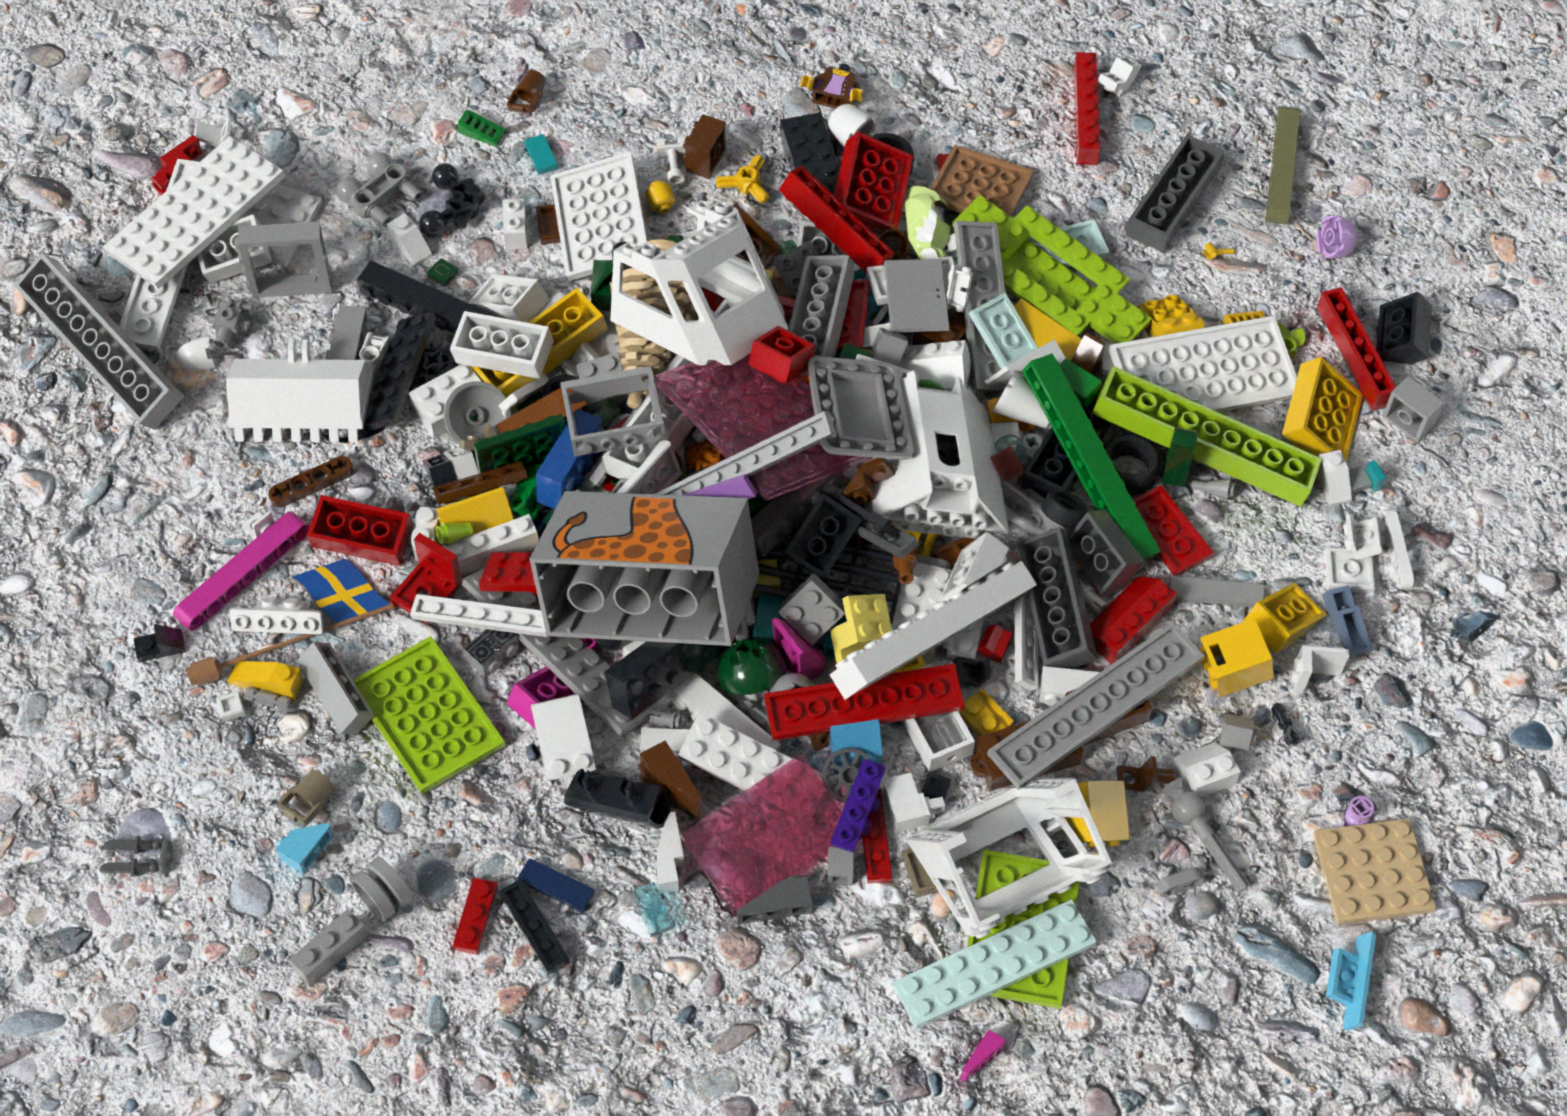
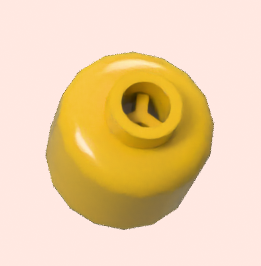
[645,180,676,214]

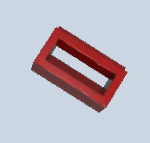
[977,624,1012,663]

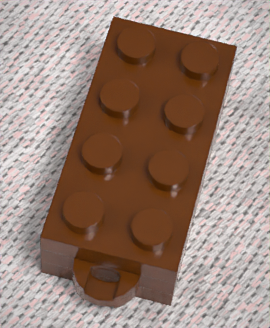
[970,721,1084,792]

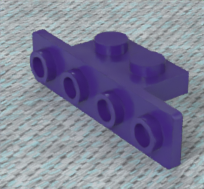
[830,759,886,852]

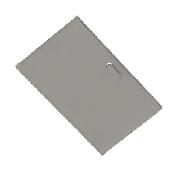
[884,259,949,333]

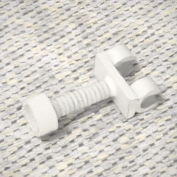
[656,135,685,186]

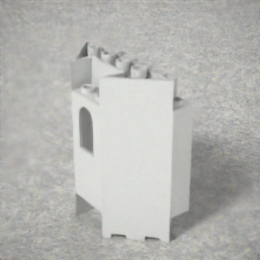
[858,370,1009,539]

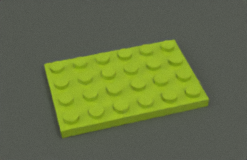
[353,636,505,795]
[967,849,1080,1009]

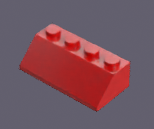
[1090,576,1177,664]

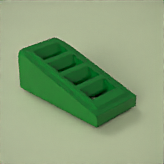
[458,109,506,147]

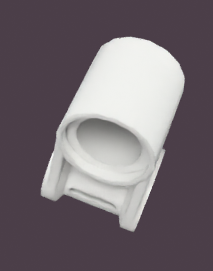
[359,331,392,374]

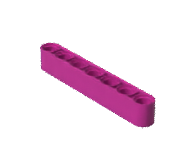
[173,511,310,631]

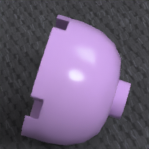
[1316,215,1358,259]

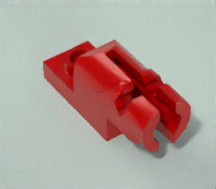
[150,135,202,195]

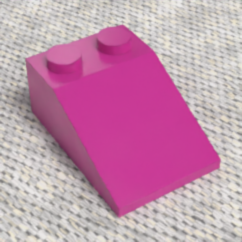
[772,618,826,681]
[506,666,582,729]

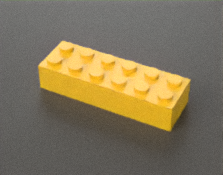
[471,287,608,398]

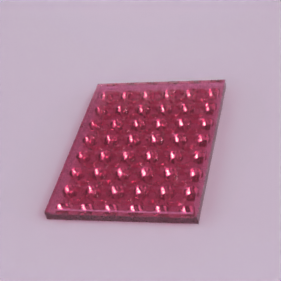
[654,354,874,501]

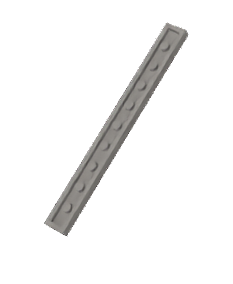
[654,411,836,496]

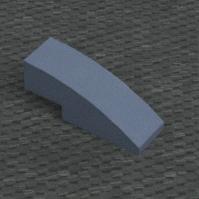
[1322,585,1373,657]

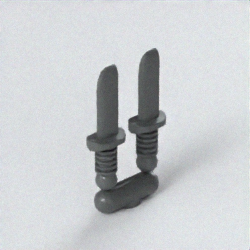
[99,836,173,877]

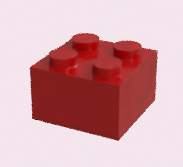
[748,326,816,384]

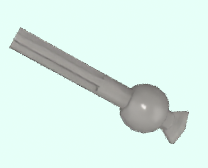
[1161,778,1250,893]

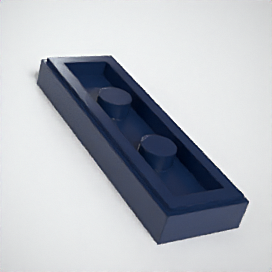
[517,858,595,913]

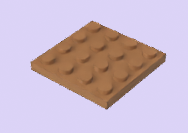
[930,145,1034,217]

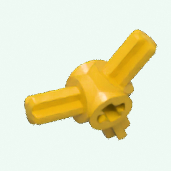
[716,155,770,204]

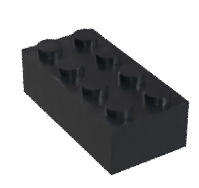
[780,112,840,194]

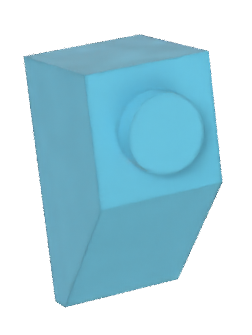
[276,823,333,875]

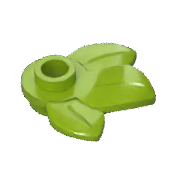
[1277,322,1305,358]

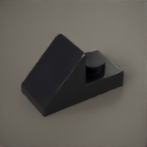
[133,624,186,663]

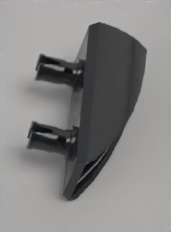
[564,768,670,828]

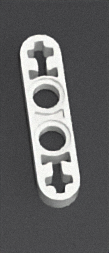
[1381,509,1414,589]

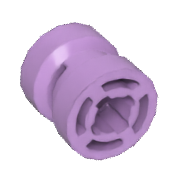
[1345,796,1374,826]

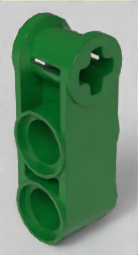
[509,464,542,522]

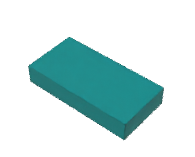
[524,134,558,175]

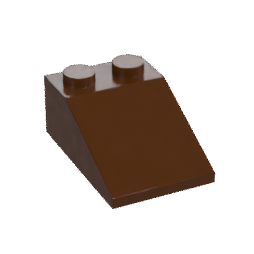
[732,203,782,268]
[638,740,703,821]

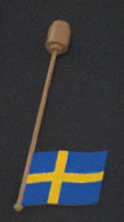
[185,559,396,686]

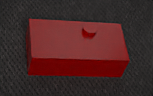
[307,495,413,566]

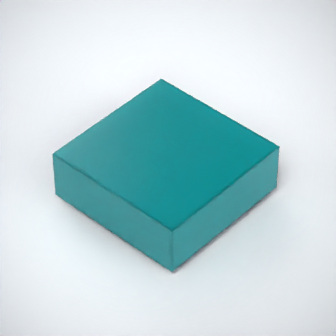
[1365,460,1386,492]

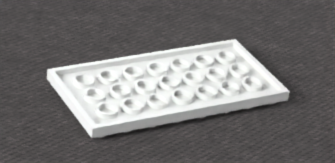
[103,136,286,289]
[1108,316,1297,412]

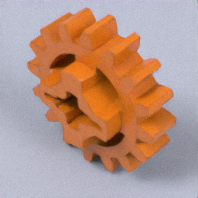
[685,440,732,471]

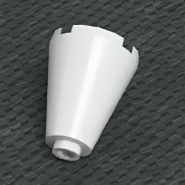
[993,372,1051,428]

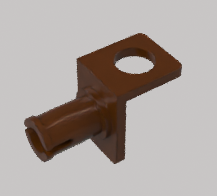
[1116,756,1175,792]

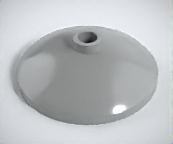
[444,381,511,443]

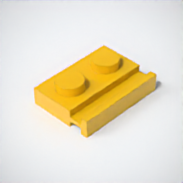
[958,688,1014,736]

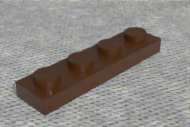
[432,461,528,504]

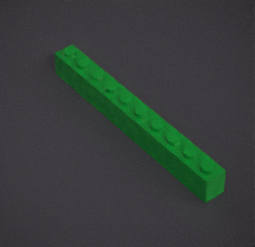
[1022,353,1160,563]

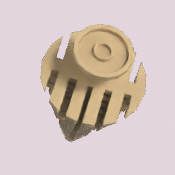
[610,239,704,409]

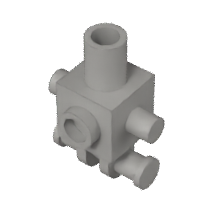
[208,298,254,348]

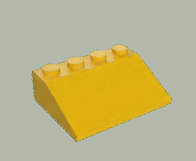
[1282,357,1363,462]

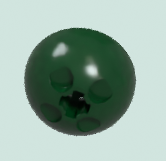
[718,637,788,695]

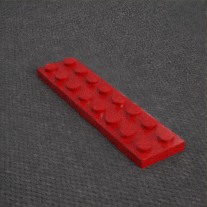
[764,663,964,741]

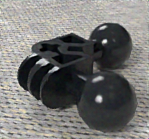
[419,163,486,237]

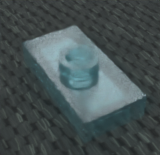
[631,882,674,938]

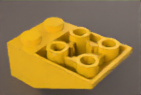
[1137,295,1204,337]

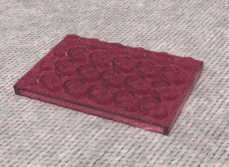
[680,754,842,918]

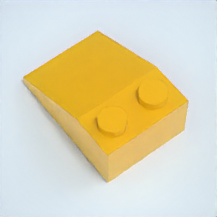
[1243,582,1327,653]

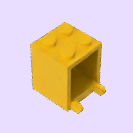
[1198,618,1274,697]

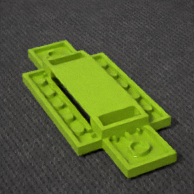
[952,195,1152,344]

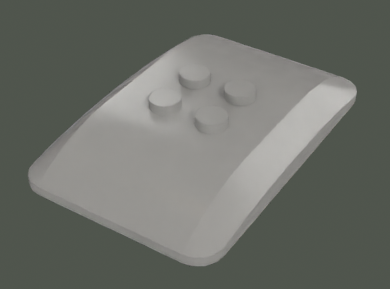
[808,356,914,460]

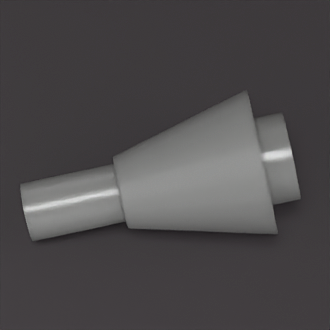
[1192,478,1235,501]

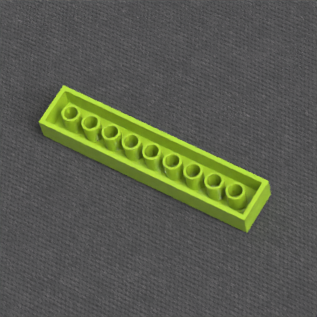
[1091,366,1322,507]

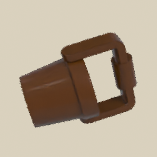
[506,69,546,113]

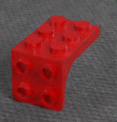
[478,552,537,594]

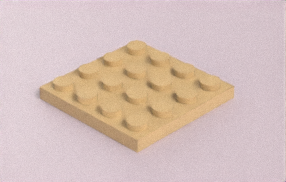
[1312,818,1436,925]

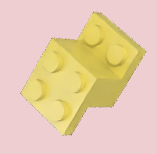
[830,594,892,663]

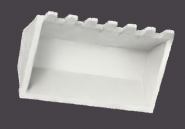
[226,339,375,443]

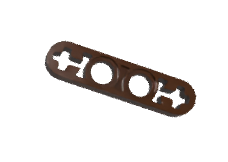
[268,456,353,508]

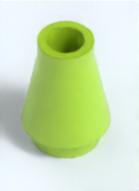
[436,522,473,546]

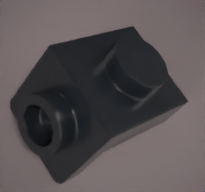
[953,657,992,688]

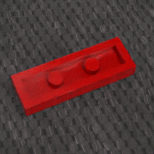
[452,877,498,955]

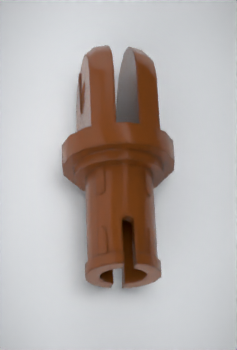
[893,548,917,584]

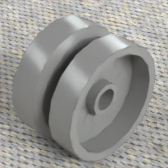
[350,856,413,922]

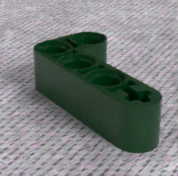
[1161,427,1198,487]

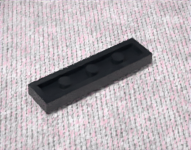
[499,879,570,975]

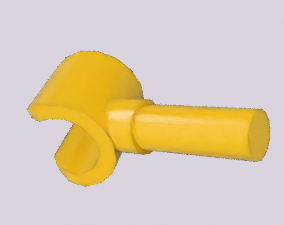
[1202,242,1234,260]

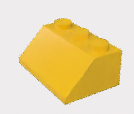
[437,487,514,538]

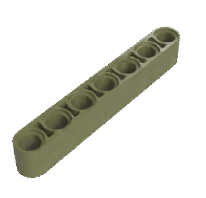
[1265,106,1300,225]

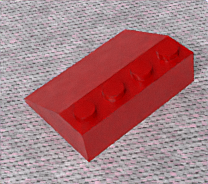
[834,131,913,230]

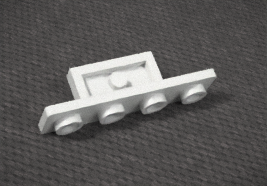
[230,597,324,634]

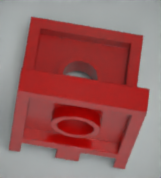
[390,532,462,624]

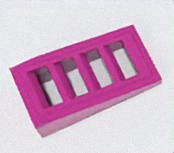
[961,1030,1006,1082]

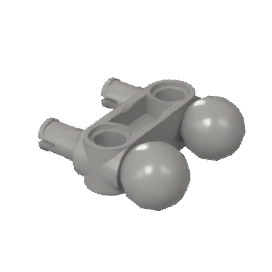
[336,152,423,227]

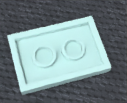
[968,293,1038,369]

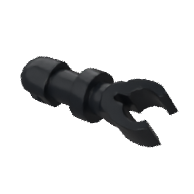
[1271,703,1301,746]

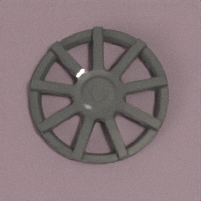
[821,748,873,803]

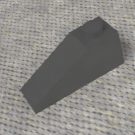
[737,875,812,925]

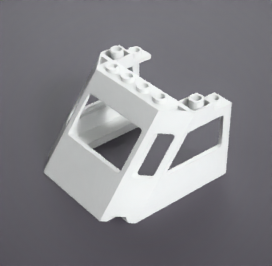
[611,200,788,365]
[906,778,1112,938]

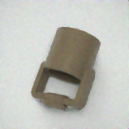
[278,769,336,825]

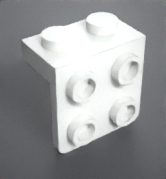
[1289,644,1349,694]

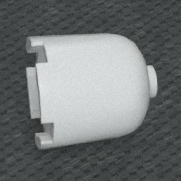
[827,104,881,147]

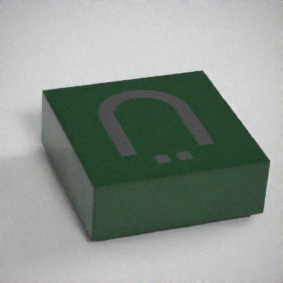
[427,258,458,287]

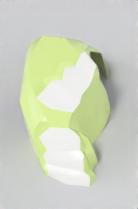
[905,186,951,259]

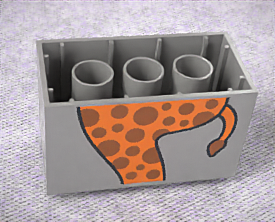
[530,491,760,646]

